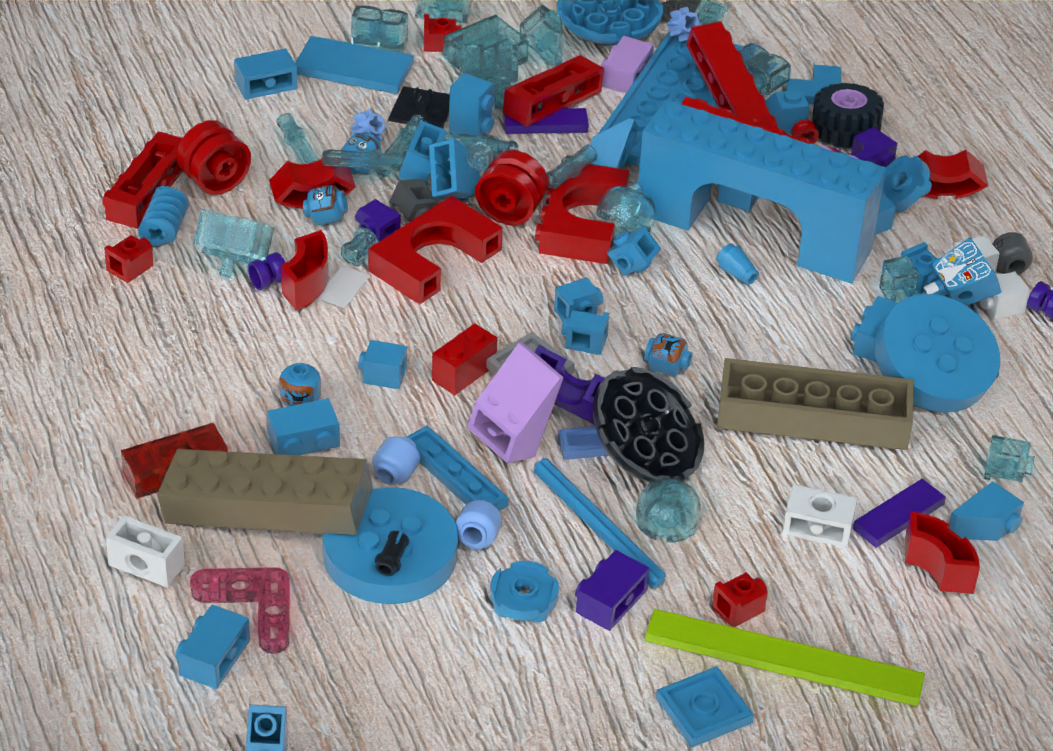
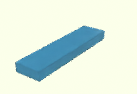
[407,425,509,511]

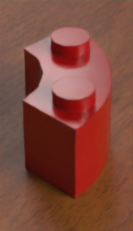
[918,149,988,199]
[269,154,356,209]
[281,230,328,311]
[905,511,980,594]

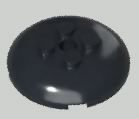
[593,367,704,485]

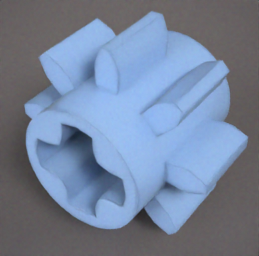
[666,7,701,42]
[350,109,386,141]

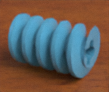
[138,186,189,247]

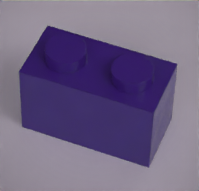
[575,550,650,631]

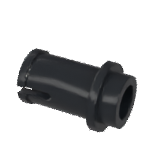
[375,531,410,576]

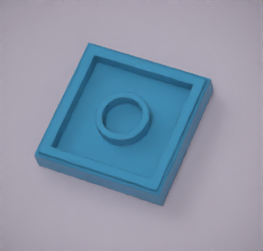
[656,666,754,747]

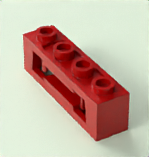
[503,55,604,127]
[102,131,182,229]

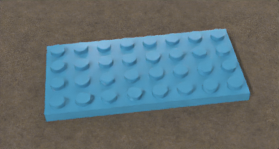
[598,31,773,166]

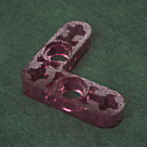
[190,567,290,654]

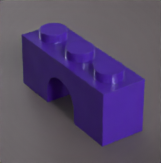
[832,127,898,167]
[534,345,605,425]

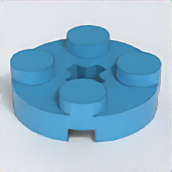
[882,155,932,213]
[490,561,559,622]

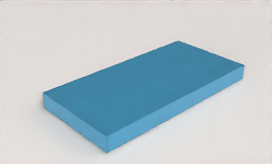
[295,36,414,94]

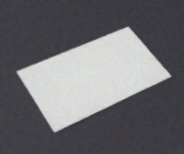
[317,265,371,309]

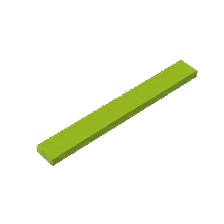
[645,608,925,707]

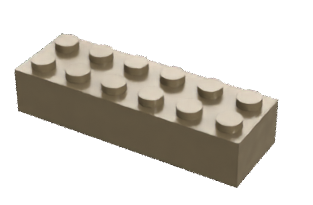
[717,358,914,450]
[157,449,373,535]

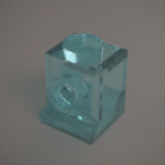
[879,256,919,303]
[983,435,1035,482]

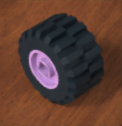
[812,83,884,148]

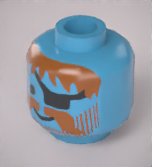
[644,333,692,377]
[279,363,321,406]

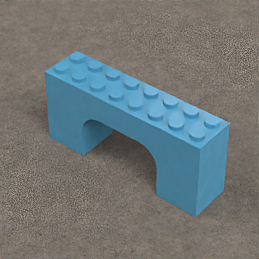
[635,100,886,284]

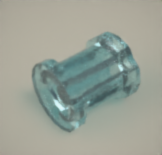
[341,227,378,266]

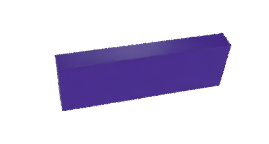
[503,108,589,134]
[853,478,946,548]

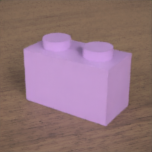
[601,36,654,93]

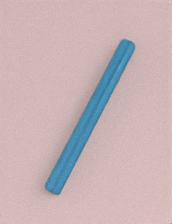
[534,458,666,588]

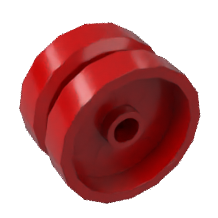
[176,120,251,195]
[475,150,549,226]

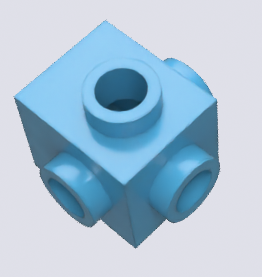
[607,226,661,276]

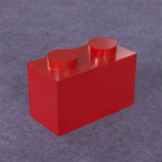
[432,323,498,396]

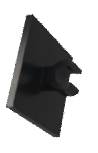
[388,86,450,129]

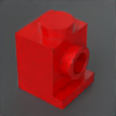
[424,14,462,52]
[104,235,153,283]
[712,572,768,627]

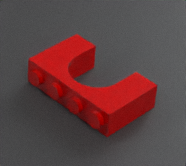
[535,160,630,264]
[368,195,503,305]

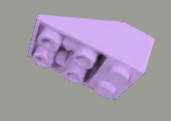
[467,342,564,463]

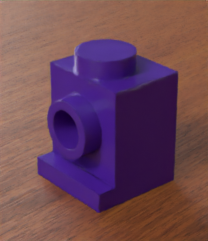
[355,199,401,243]

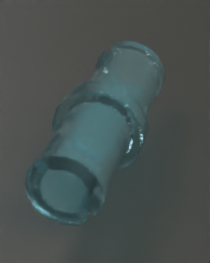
[547,144,598,189]

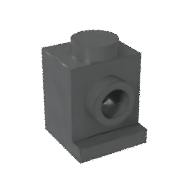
[389,179,439,221]

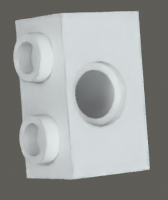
[782,484,858,548]
[106,515,185,588]

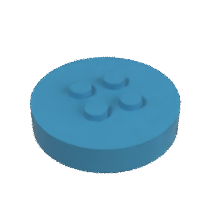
[874,294,1000,413]
[323,487,458,604]

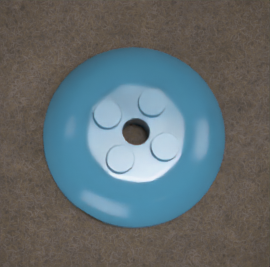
[557,0,663,45]

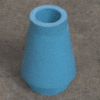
[716,243,759,286]

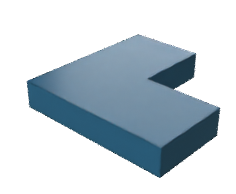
[786,65,841,105]

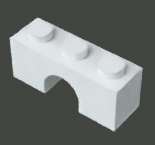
[953,235,1030,320]

